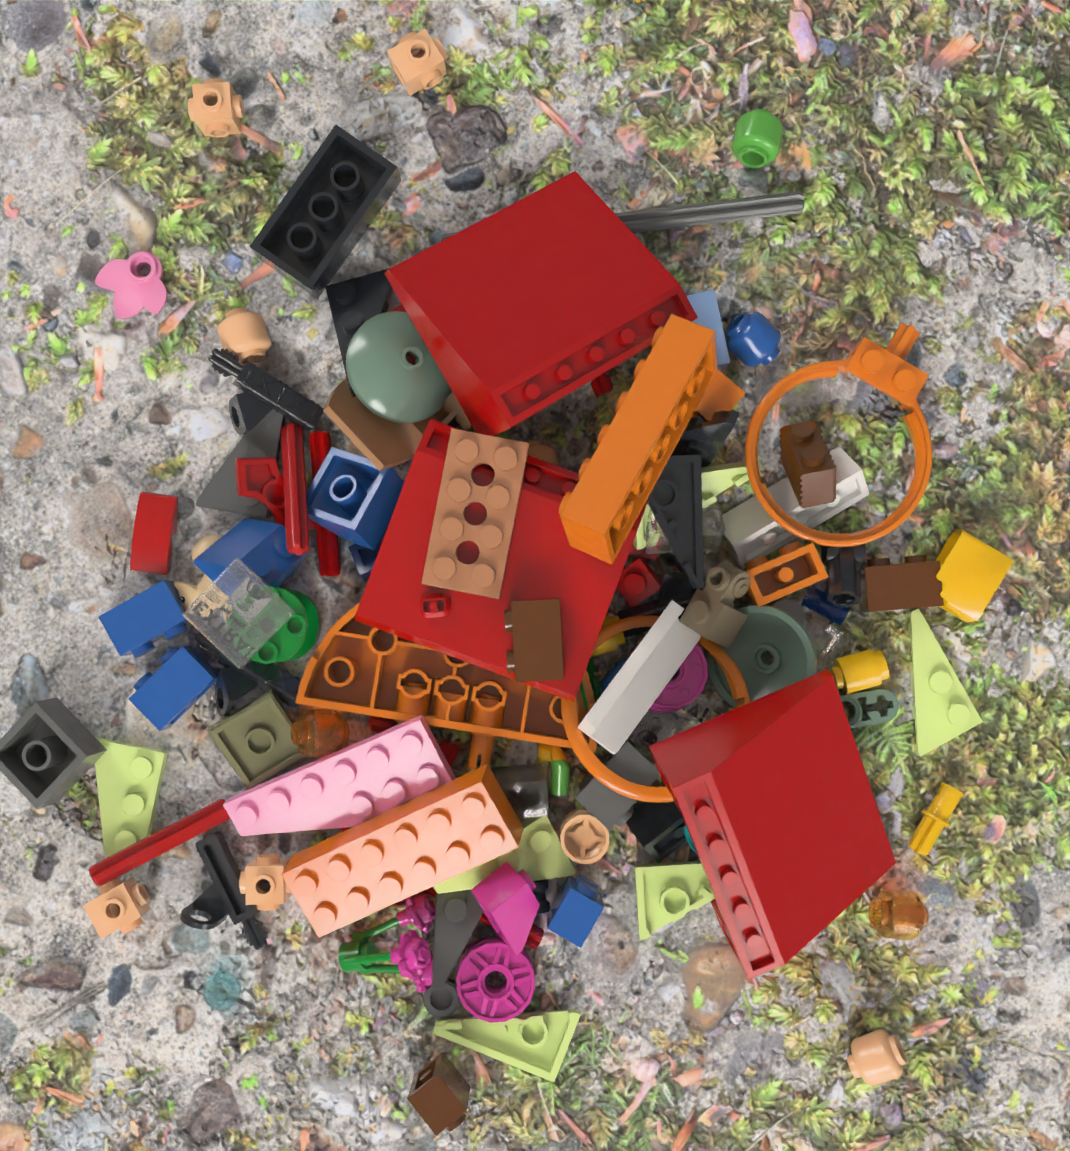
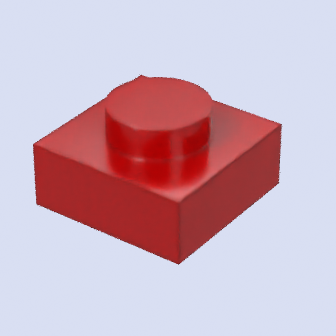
[617,556,661,608]

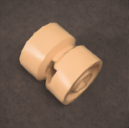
[559,808,610,864]

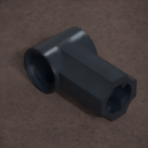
[821,544,866,608]

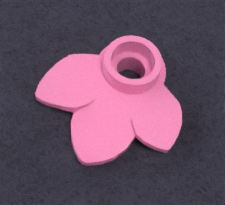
[94,251,167,319]

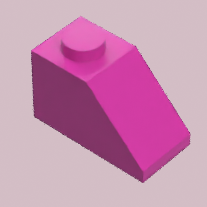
[470,861,540,956]

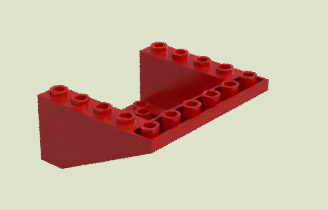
[384,171,698,436]
[355,419,649,702]
[649,669,896,980]

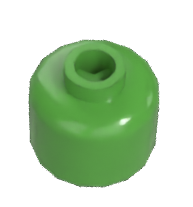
[732,109,783,168]

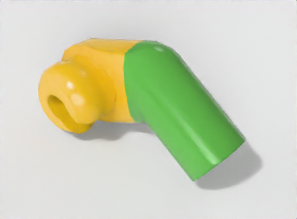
[538,743,570,796]

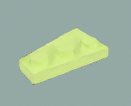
[95,737,168,856]

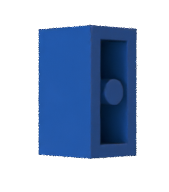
[99,580,194,658]
[129,646,219,731]
[547,875,604,948]

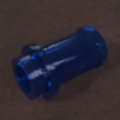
[800,584,851,626]

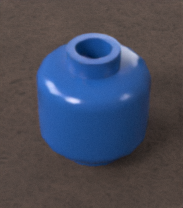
[725,312,781,367]

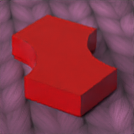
[235,457,316,529]

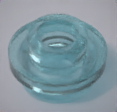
[202,972,241,1010]

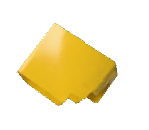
[935,529,1014,623]

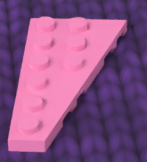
[223,714,456,836]

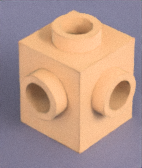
[387,29,448,96]
[188,78,244,137]
[239,854,292,911]
[83,877,151,939]

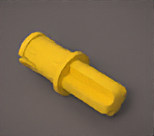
[908,782,964,856]

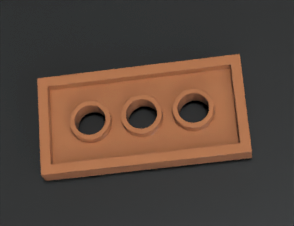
[421,428,530,599]

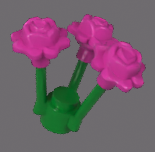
[338,893,435,993]

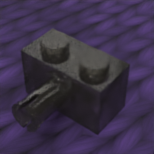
[476,763,551,822]

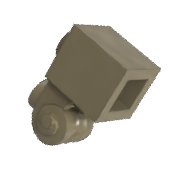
[679,562,751,648]

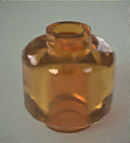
[290,709,350,758]
[868,889,929,940]

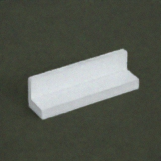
[714,447,870,569]
[577,600,700,754]

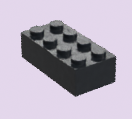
[249,125,402,299]

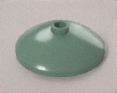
[346,311,452,423]
[707,605,817,708]

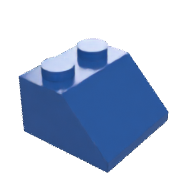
[306,447,404,550]
[193,518,309,603]

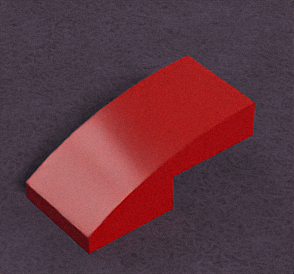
[130,491,179,575]

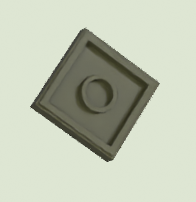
[207,690,312,790]

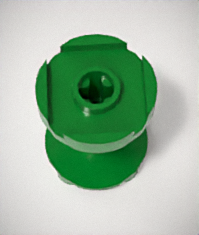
[228,586,320,664]

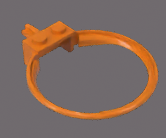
[745,323,932,547]
[561,615,751,803]

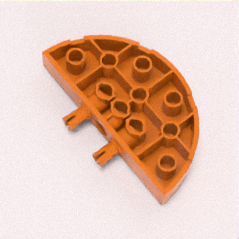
[295,602,597,770]

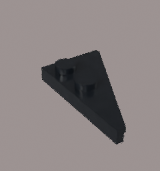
[325,268,392,397]
[671,409,740,467]
[647,455,704,589]

